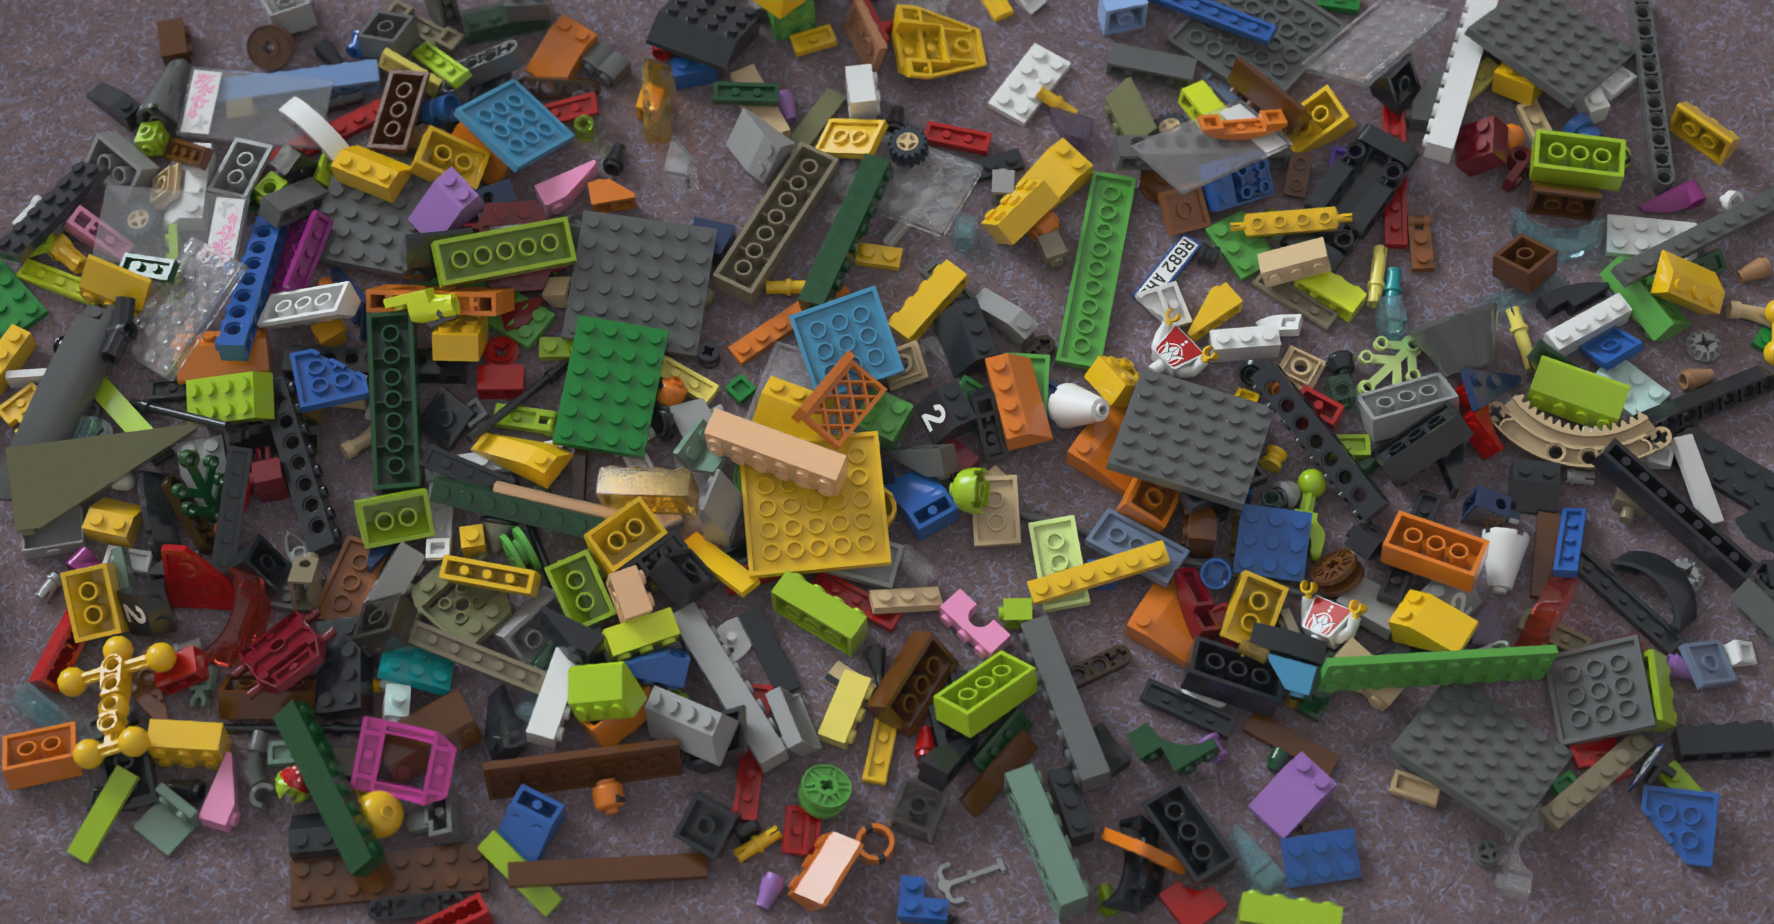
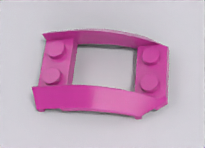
[350,716,457,806]

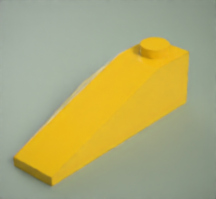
[471,433,574,489]

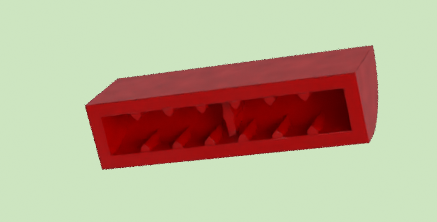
[28,608,86,693]
[416,892,494,924]

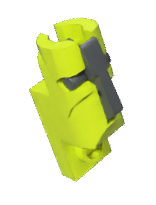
[383,288,461,328]

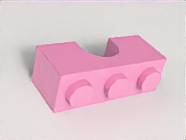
[940,589,1011,659]

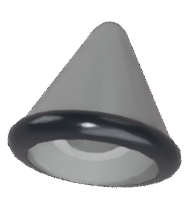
[480,516,520,554]

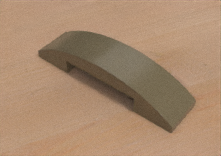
[386,0,465,52]

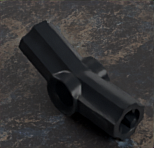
[100,296,138,365]

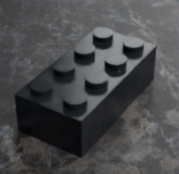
[316,615,373,721]
[1180,635,1284,718]

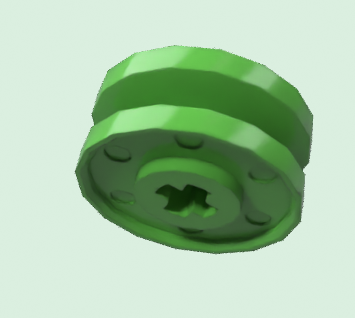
[498,526,541,571]
[798,764,852,819]

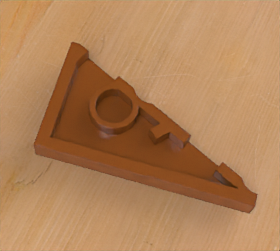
[130,647,169,720]

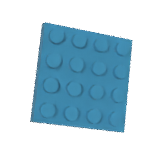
[453,78,575,173]
[789,285,905,394]

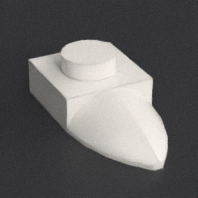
[1255,314,1303,337]

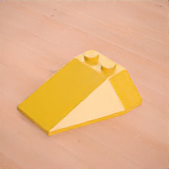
[892,4,987,79]

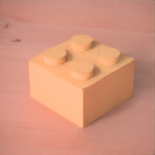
[606,565,655,623]

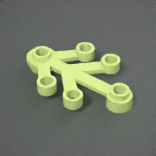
[1355,335,1422,395]

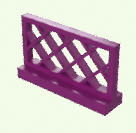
[267,210,334,301]

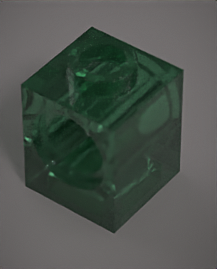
[1324,373,1357,411]

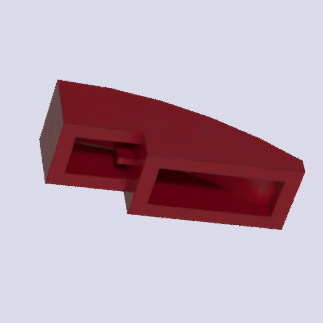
[1174,567,1222,640]

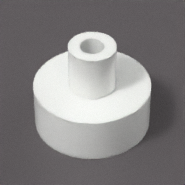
[1720,190,1744,211]

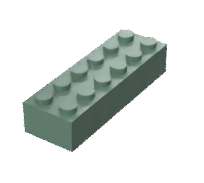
[1003,764,1091,921]

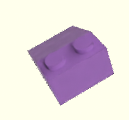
[408,166,485,233]
[1247,751,1337,839]

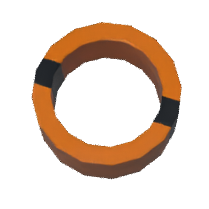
[856,823,895,866]

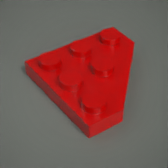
[161,544,241,611]

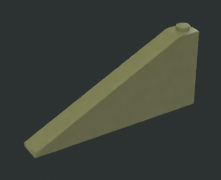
[5,423,197,537]

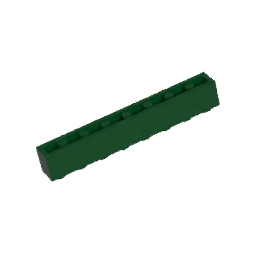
[798,153,894,311]
[429,476,606,538]
[273,700,387,877]

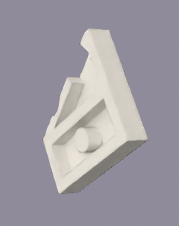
[1135,281,1192,328]

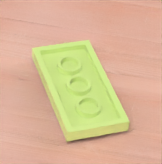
[1028,515,1091,613]

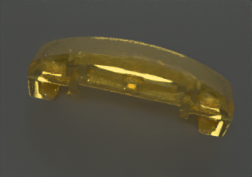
[642,58,672,143]

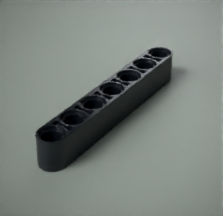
[1629,365,1774,441]

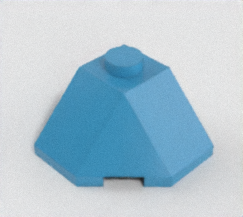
[1268,654,1319,699]

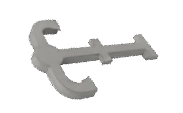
[937,857,1007,904]

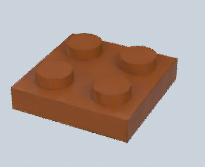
[1157,183,1211,237]

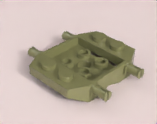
[404,551,513,645]

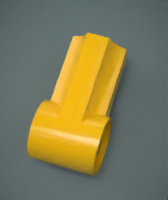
[46,233,87,275]

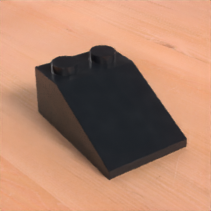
[685,705,748,774]
[98,731,159,811]

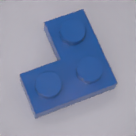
[897,875,949,924]

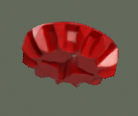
[483,336,519,365]

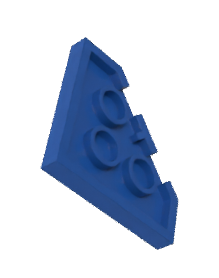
[290,349,370,413]
[1641,785,1720,868]

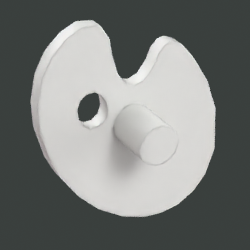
[716,617,752,663]

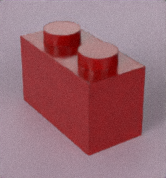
[477,363,526,399]
[154,646,210,696]

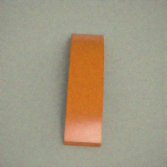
[1197,109,1288,140]

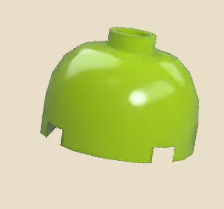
[949,467,990,514]

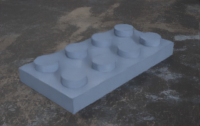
[1084,508,1190,588]

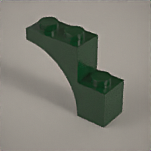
[1126,723,1222,776]

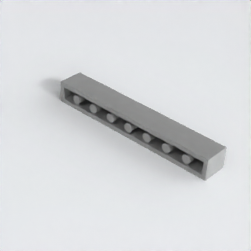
[673,602,789,773]

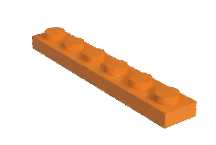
[728,284,850,367]

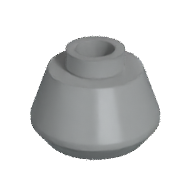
[1271,480,1301,510]

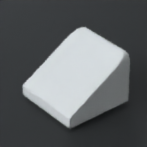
[1723,640,1758,667]

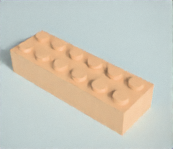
[704,408,848,497]

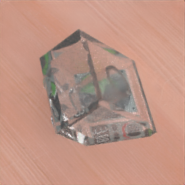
[663,136,699,200]

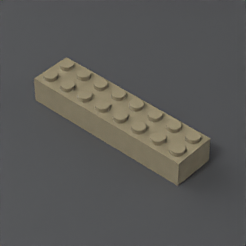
[713,141,839,307]

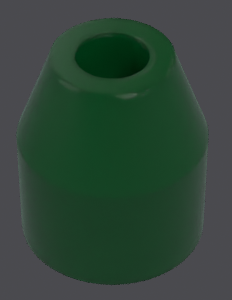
[1267,747,1291,774]

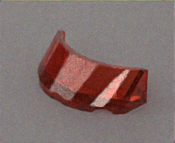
[203,566,271,668]
[1514,573,1582,647]

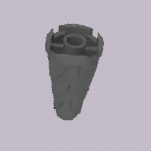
[136,58,191,137]

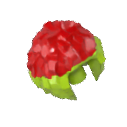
[275,765,311,803]

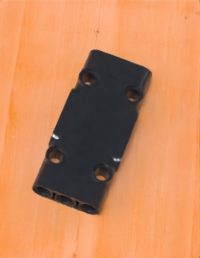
[1280,124,1420,274]

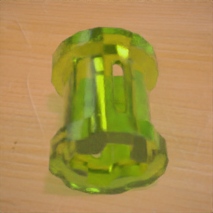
[574,115,595,143]

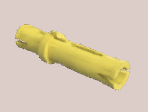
[1367,245,1388,309]
[1506,306,1538,373]

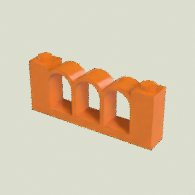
[366,284,515,316]

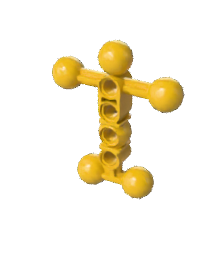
[57,636,177,769]

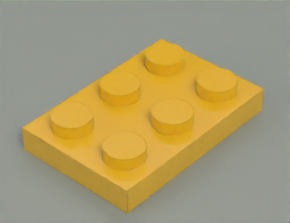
[815,118,888,159]

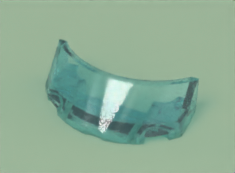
[1511,206,1605,261]

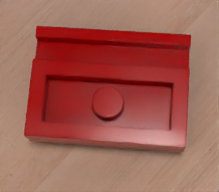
[781,805,821,858]

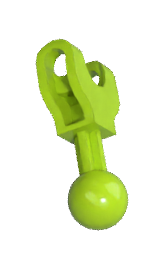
[1295,469,1327,561]

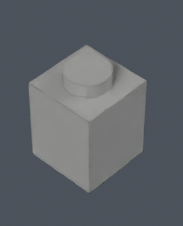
[991,169,1015,204]

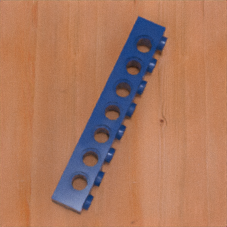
[215,215,287,361]

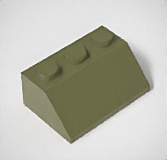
[1102,77,1157,136]

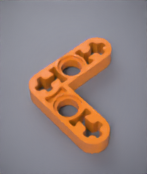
[1100,827,1186,876]

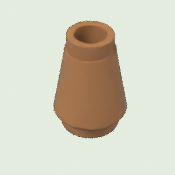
[1736,257,1773,283]
[1678,369,1715,391]

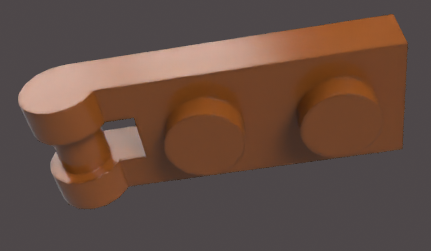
[1407,215,1435,272]

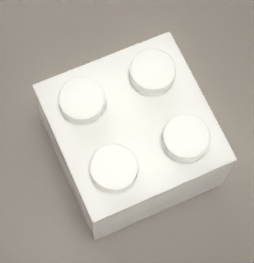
[845,64,881,120]

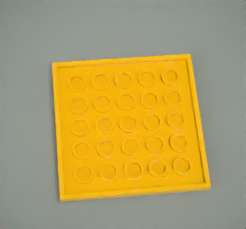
[740,431,892,578]

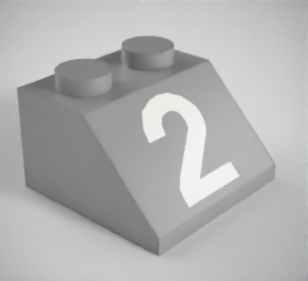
[1421,580,1483,616]

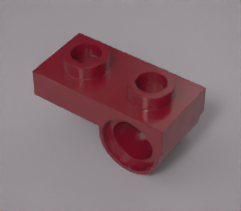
[1502,146,1531,193]

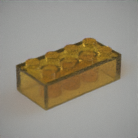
[596,465,700,515]

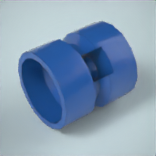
[420,93,462,127]
[1563,112,1605,137]
[1200,557,1232,589]

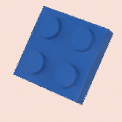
[1578,325,1644,371]

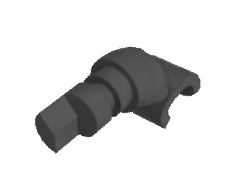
[239,730,278,814]

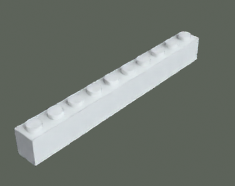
[1421,0,1498,164]

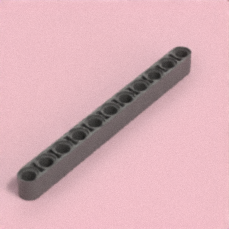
[1627,0,1675,195]

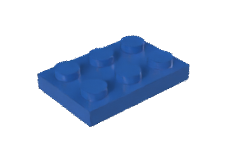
[1280,828,1362,888]

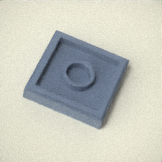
[1678,639,1738,690]

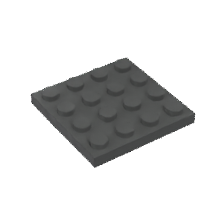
[1546,634,1657,747]

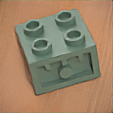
[672,418,728,475]
[134,782,201,857]

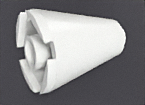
[1048,383,1110,429]
[1482,527,1530,595]

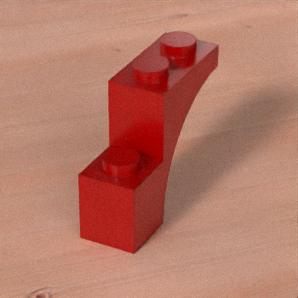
[1455,380,1504,460]

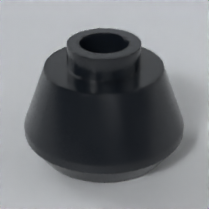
[1325,350,1356,379]
[1239,359,1266,389]

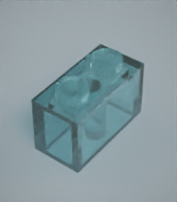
[1373,295,1407,343]

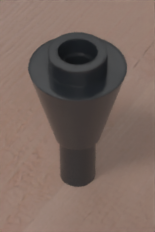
[863,644,886,687]

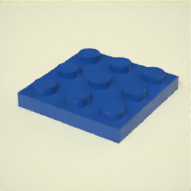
[1232,504,1312,583]

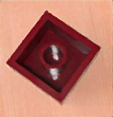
[1455,115,1509,177]

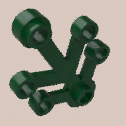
[171,449,224,524]

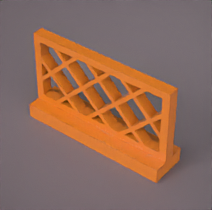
[791,350,887,450]

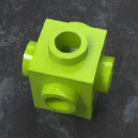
[134,121,170,157]

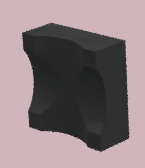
[1062,722,1131,792]

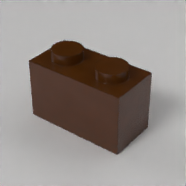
[157,17,194,68]

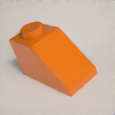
[587,179,637,213]

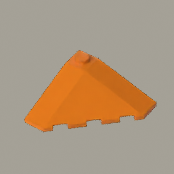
[1066,403,1133,496]
[1125,566,1193,667]

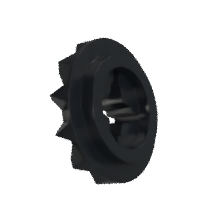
[652,404,676,441]

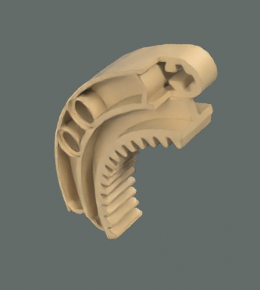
[1489,394,1672,470]

